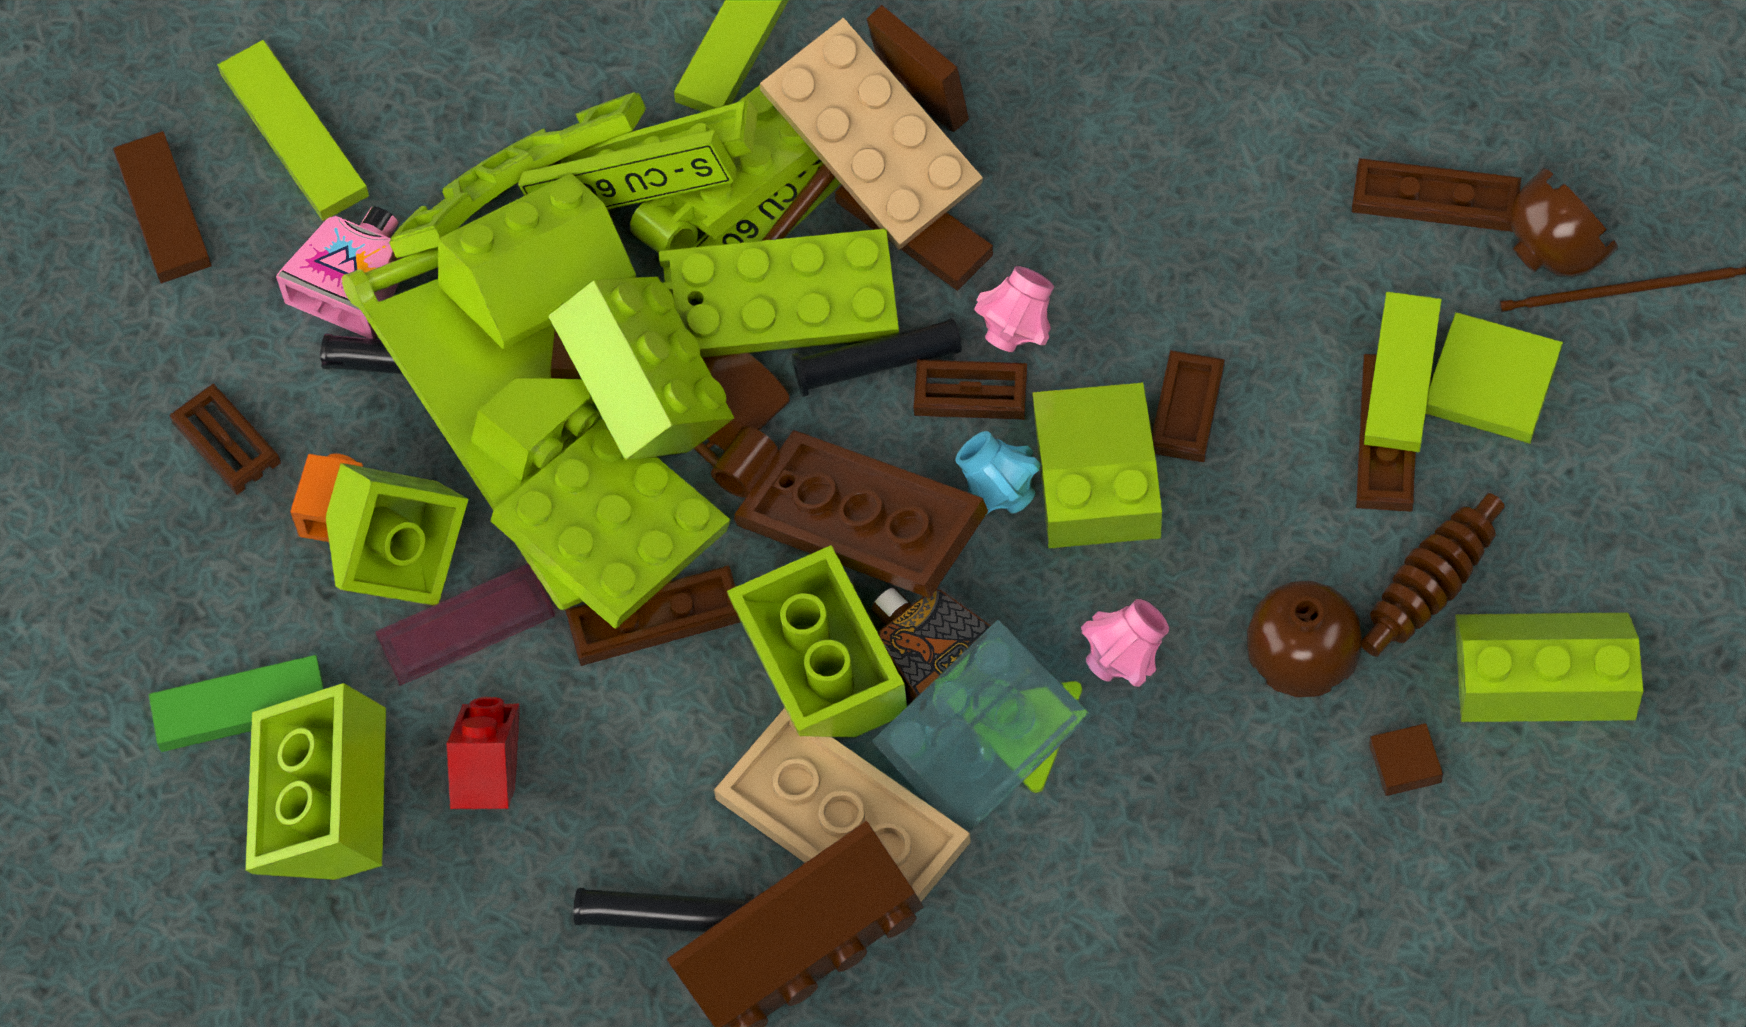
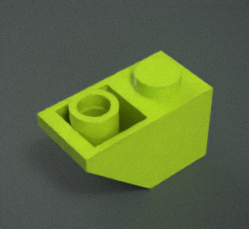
[471,377,599,481]

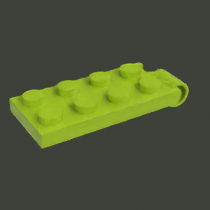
[630,85,819,253]
[659,228,899,357]

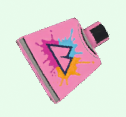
[276,206,402,339]

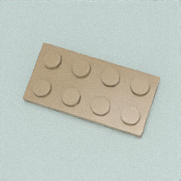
[760,18,983,250]
[714,708,971,902]

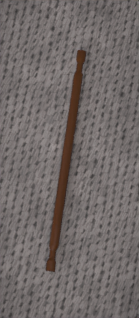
[1500,267,1746,312]

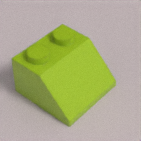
[326,463,469,606]

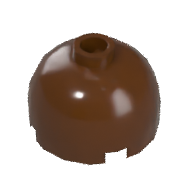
[1511,168,1618,278]
[1247,581,1362,697]

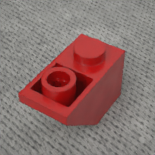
[447,697,520,809]

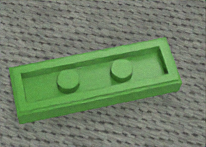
[149,655,324,752]

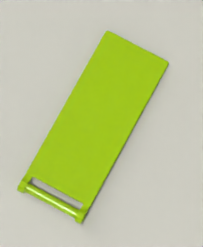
[342,247,602,610]

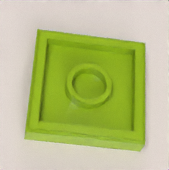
[1425,312,1563,444]

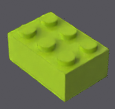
[548,277,734,460]

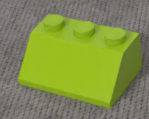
[438,173,636,350]
[727,545,908,737]
[1455,612,1643,722]
[245,683,386,880]

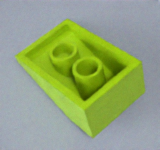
[1032,382,1162,549]

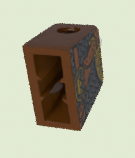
[871,587,1008,729]

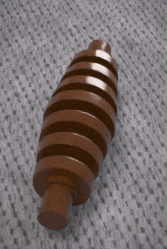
[1361,493,1505,657]

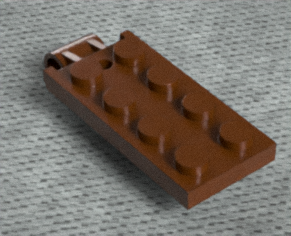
[711,426,988,598]

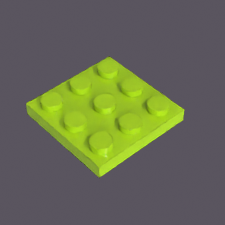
[490,418,731,629]

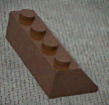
[667,821,924,1027]

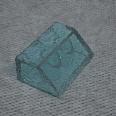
[872,620,1092,832]

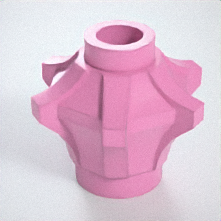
[974,266,1054,352]
[1081,599,1169,687]

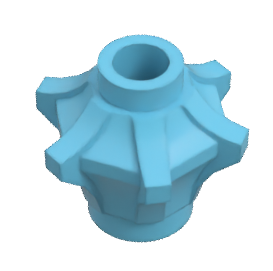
[955,431,1041,515]

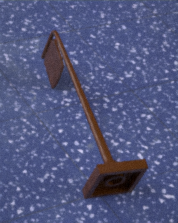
[694,5,969,467]

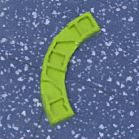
[389,92,646,259]

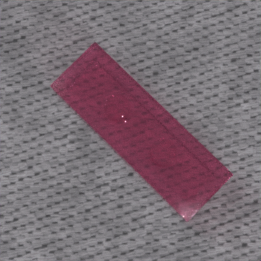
[375,564,555,686]

